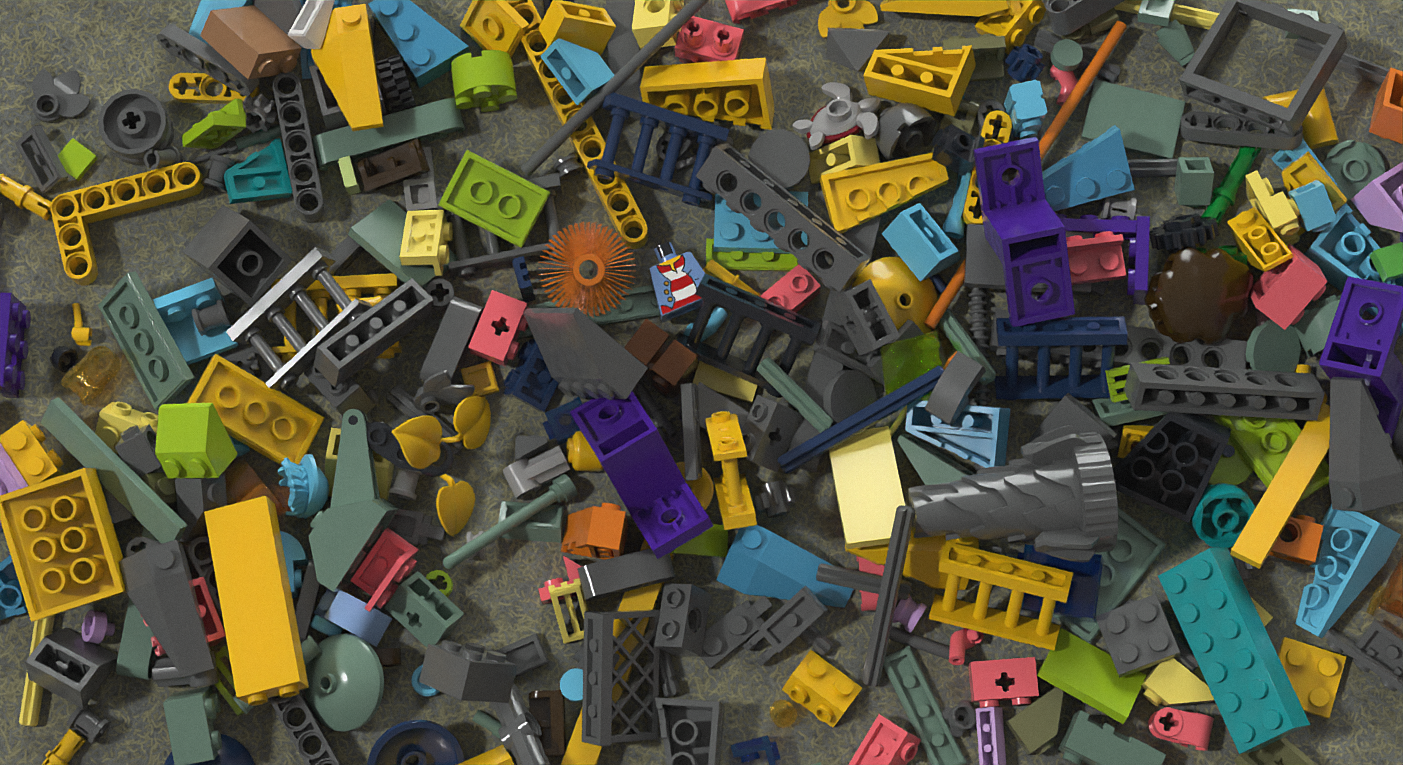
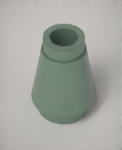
[1156,19,1195,67]

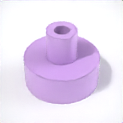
[82,610,115,644]

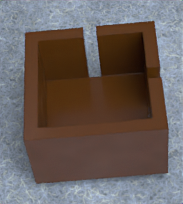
[624,318,698,398]

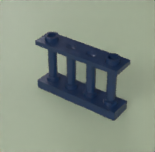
[587,92,729,207]
[994,316,1128,400]

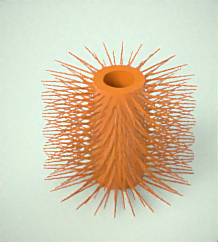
[538,222,636,318]

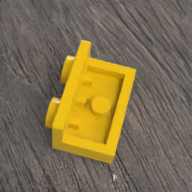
[782,650,862,727]

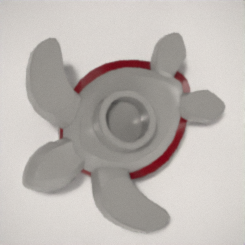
[792,82,881,150]

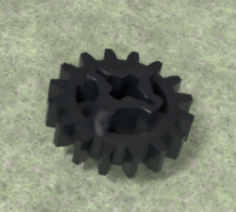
[1149,213,1219,253]

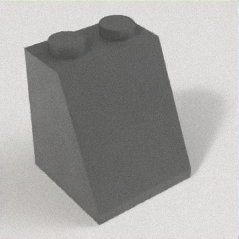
[182,205,293,307]

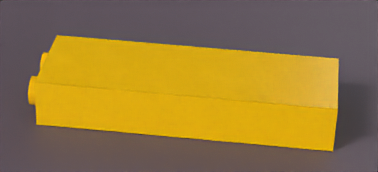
[204,496,309,706]

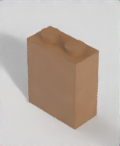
[200,5,302,80]

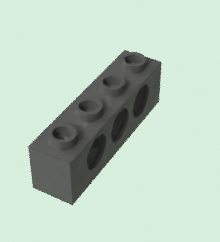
[314,278,434,387]

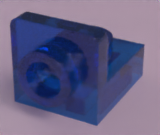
[730,735,781,765]

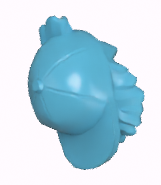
[278,454,329,519]

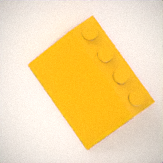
[0,468,127,622]

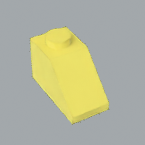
[809,135,880,184]
[1141,658,1214,707]

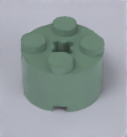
[1293,295,1341,358]

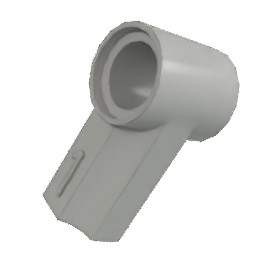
[502,446,571,500]

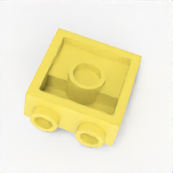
[1245,170,1300,246]

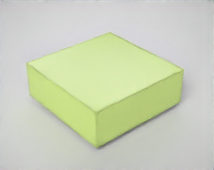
[338,156,361,195]

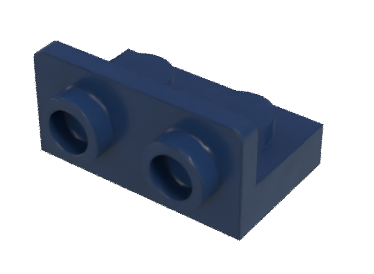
[503,339,558,412]

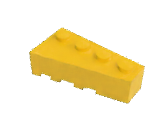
[640,58,775,130]

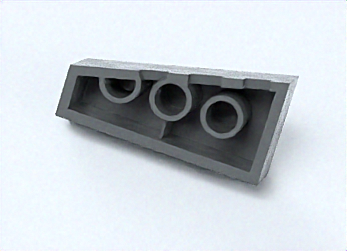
[655,698,724,765]

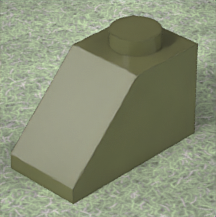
[1005,687,1064,756]

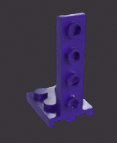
[1056,214,1150,305]

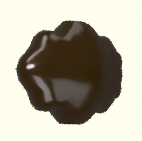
[1144,247,1254,345]

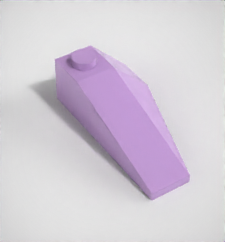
[1351,162,1403,233]

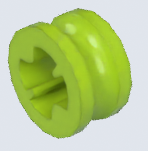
[425,570,453,597]

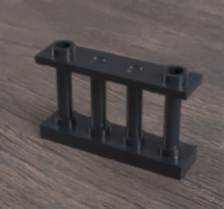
[677,274,821,398]

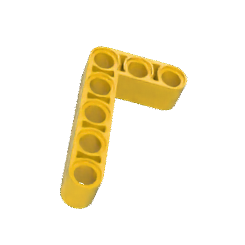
[51,162,204,286]

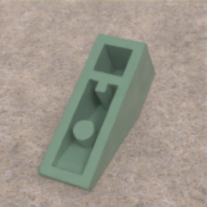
[897,433,975,485]

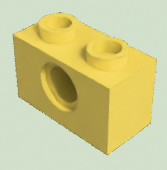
[632,0,684,49]

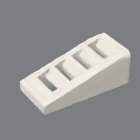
[288,0,335,49]

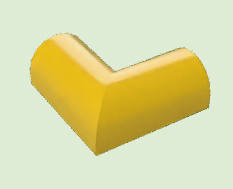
[1262,87,1339,149]

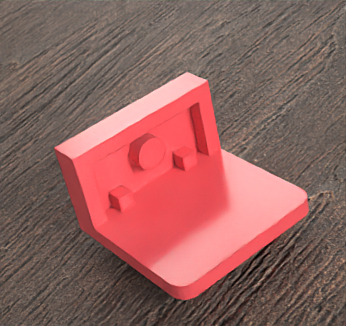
[350,528,419,612]

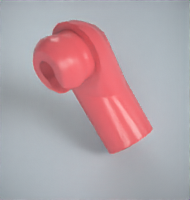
[1050,65,1078,106]
[949,628,984,665]

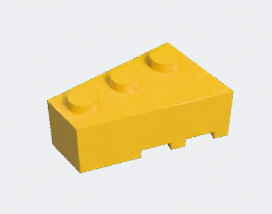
[863,45,976,116]

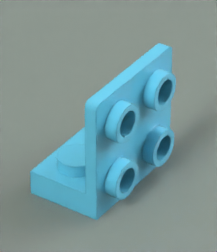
[153,277,238,365]

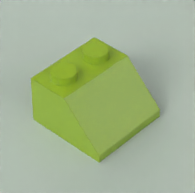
[155,403,238,478]

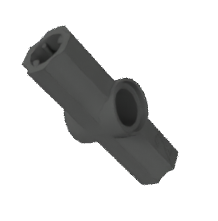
[492,684,550,765]

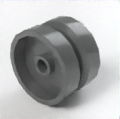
[98,89,174,166]

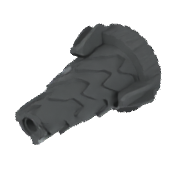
[908,425,1118,562]

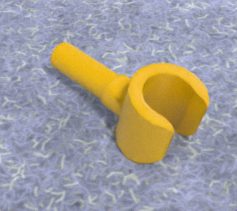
[71,303,92,346]

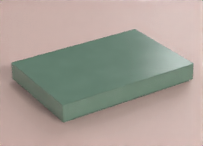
[1081,79,1185,159]
[348,199,458,289]

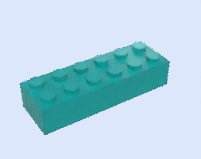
[1158,547,1310,754]

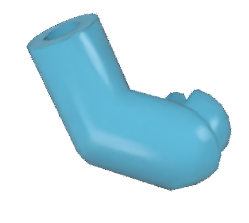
[683,306,728,342]

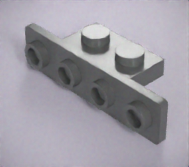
[1324,618,1403,693]

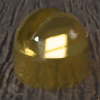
[769,699,798,728]

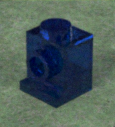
[542,396,582,445]

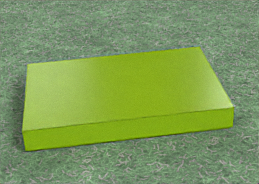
[438,150,551,248]
[1037,628,1146,724]

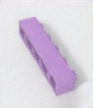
[975,707,1006,765]

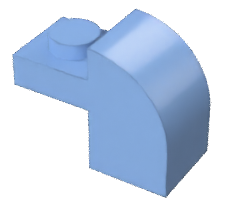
[314,588,392,647]

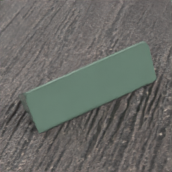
[498,501,565,543]

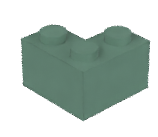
[163,686,222,765]

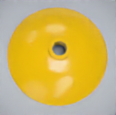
[851,257,938,347]

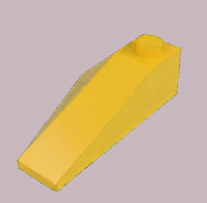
[311,4,384,131]

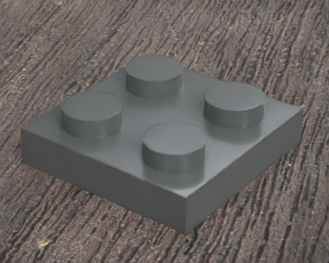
[1095,594,1180,678]

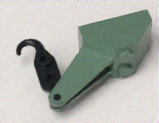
[309,409,454,592]

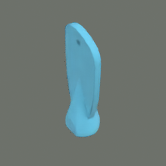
[942,170,971,239]

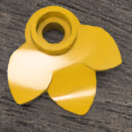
[818,0,878,38]

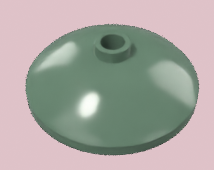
[305,634,384,731]

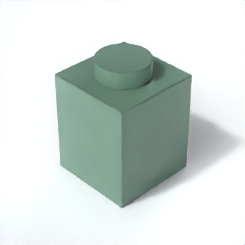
[1174,157,1214,207]

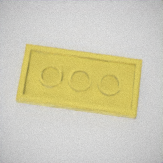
[828,426,911,549]

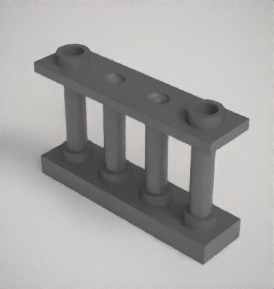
[436,173,569,278]
[226,247,372,391]

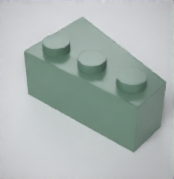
[1057,710,1166,765]

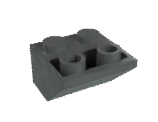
[25,628,118,709]

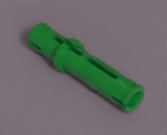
[1201,146,1262,227]

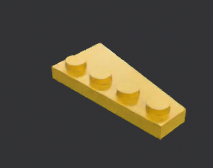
[819,152,949,234]

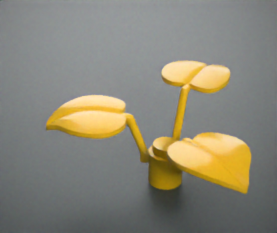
[392,396,491,537]

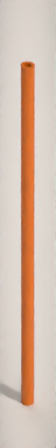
[923,21,1127,330]

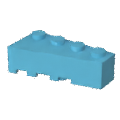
[1304,203,1403,336]

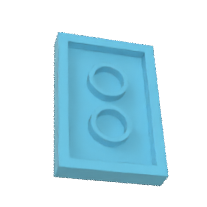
[714,191,808,254]

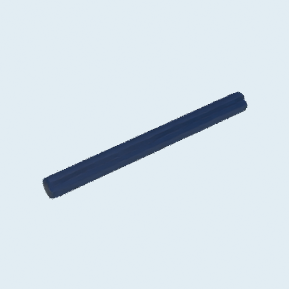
[777,366,944,474]

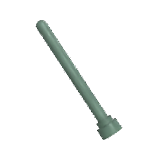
[443,474,577,569]

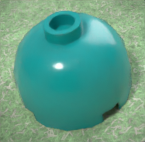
[1191,483,1256,548]

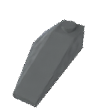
[1329,377,1403,512]
[119,540,215,678]

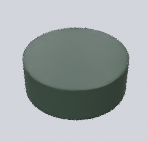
[1050,39,1083,71]

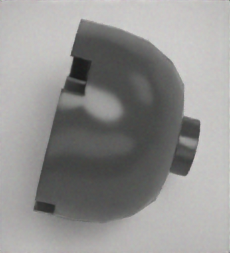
[875,103,937,161]

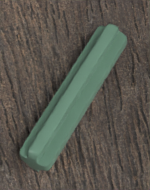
[938,309,996,385]
[757,357,833,433]

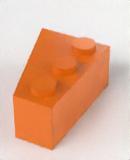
[561,503,629,560]

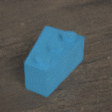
[368,0,470,88]
[1042,125,1135,211]
[905,399,1011,468]

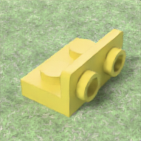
[399,210,453,276]

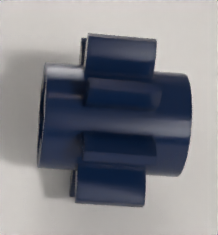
[1005,44,1045,83]

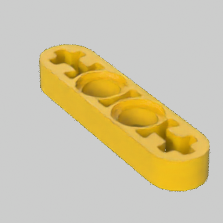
[962,110,1012,225]

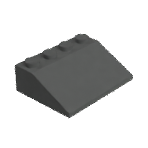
[523,308,648,400]

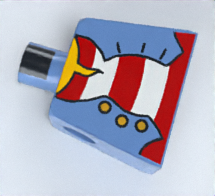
[649,242,705,323]

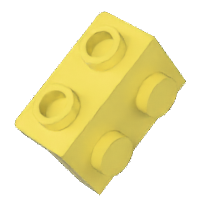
[95,402,158,454]

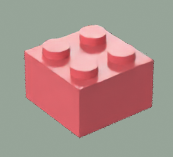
[1250,243,1328,330]

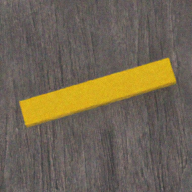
[1230,403,1330,569]

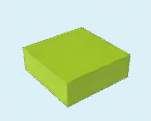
[57,138,98,181]

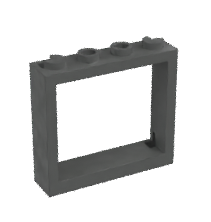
[1179,0,1348,137]

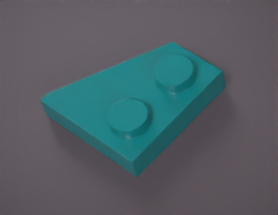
[224,138,293,204]

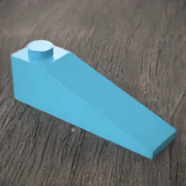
[1295,503,1401,638]

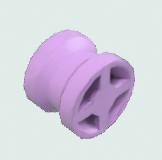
[893,596,927,633]

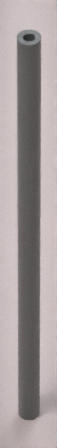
[521,0,709,176]

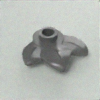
[32,69,90,122]
[414,370,475,414]

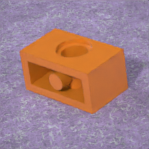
[1268,515,1324,566]

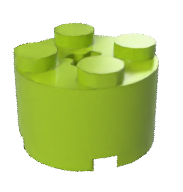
[451,50,517,112]

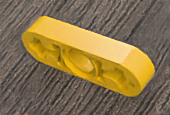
[169,73,259,104]

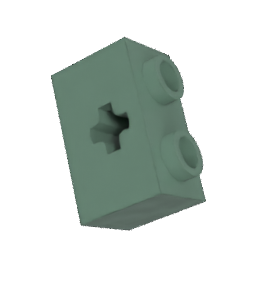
[385,571,464,647]

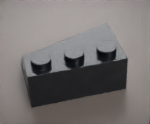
[1113,411,1232,523]

